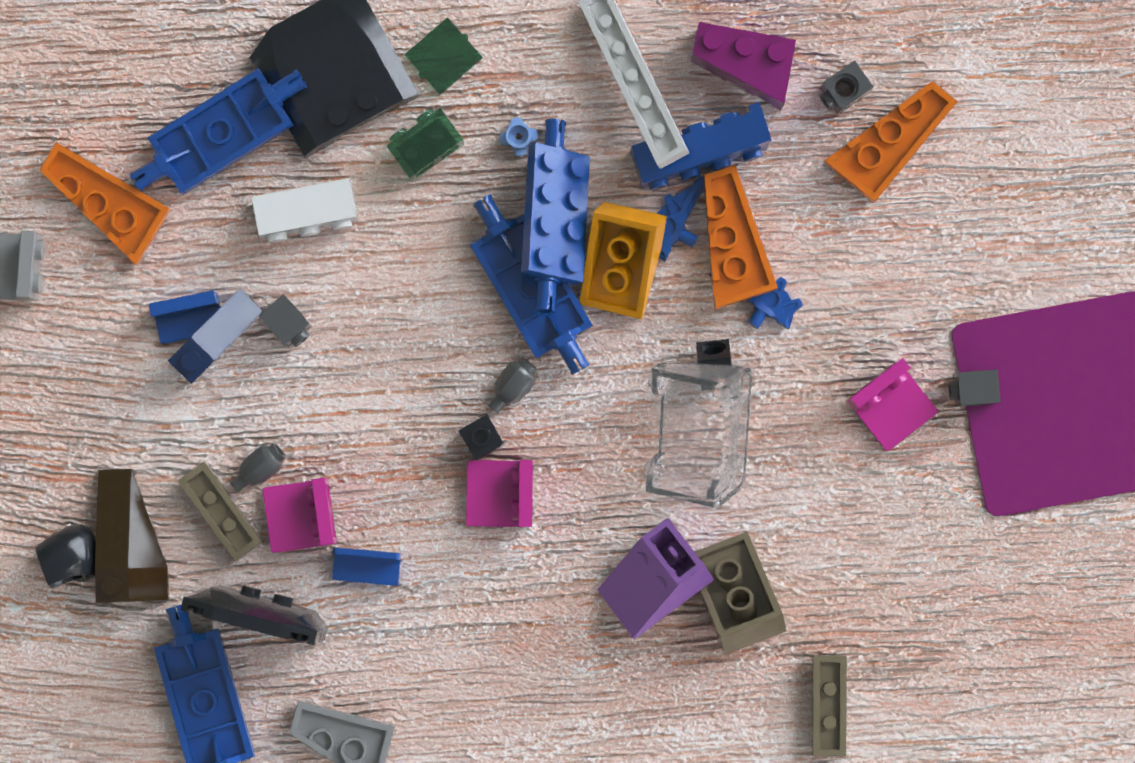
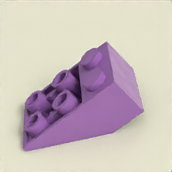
[597,518,714,639]

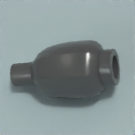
[488,357,538,414]
[230,443,286,492]

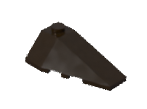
[95,469,169,603]

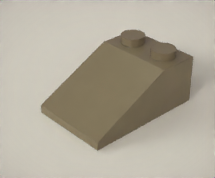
[695,532,787,655]

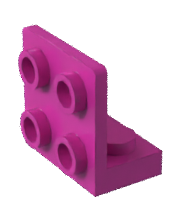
[846,358,938,451]
[466,460,533,527]
[263,478,337,553]

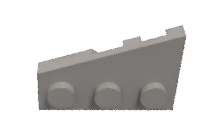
[289,701,395,763]

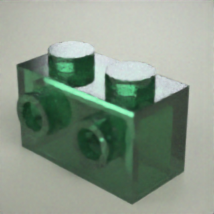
[387,108,464,182]

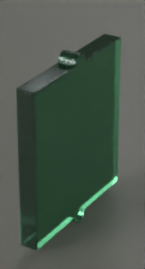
[405,17,483,95]

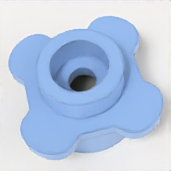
[499,117,538,156]

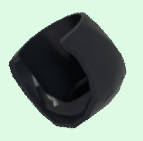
[35,525,96,588]

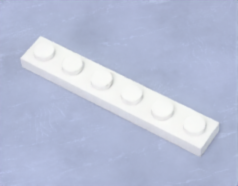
[578,0,689,169]

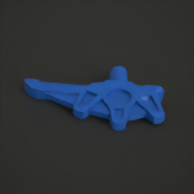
[657,176,704,262]
[709,273,803,330]

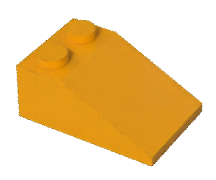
[579,201,667,319]

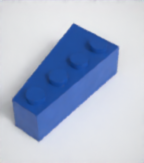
[630,102,772,191]

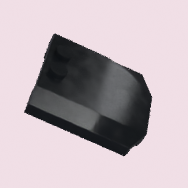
[249,0,419,159]
[180,585,328,645]

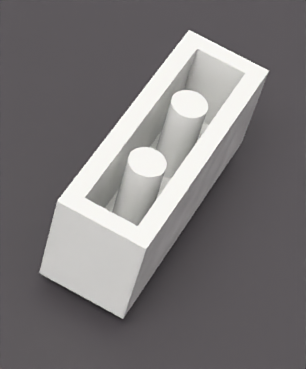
[251,178,359,243]

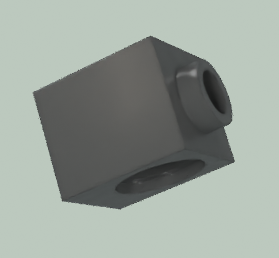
[819,60,874,114]
[258,294,313,348]
[948,369,1001,407]

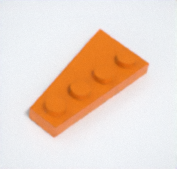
[823,81,958,203]
[40,142,171,266]
[703,165,778,310]

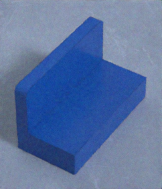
[149,290,221,344]
[332,547,402,586]

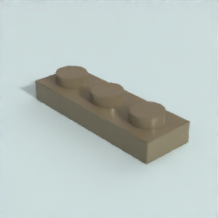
[178,461,263,561]
[812,655,847,756]

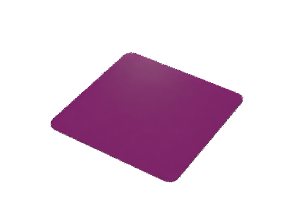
[952,292,1135,516]

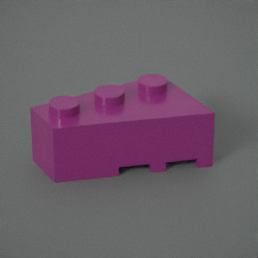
[691,22,796,111]

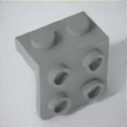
[0,231,45,301]

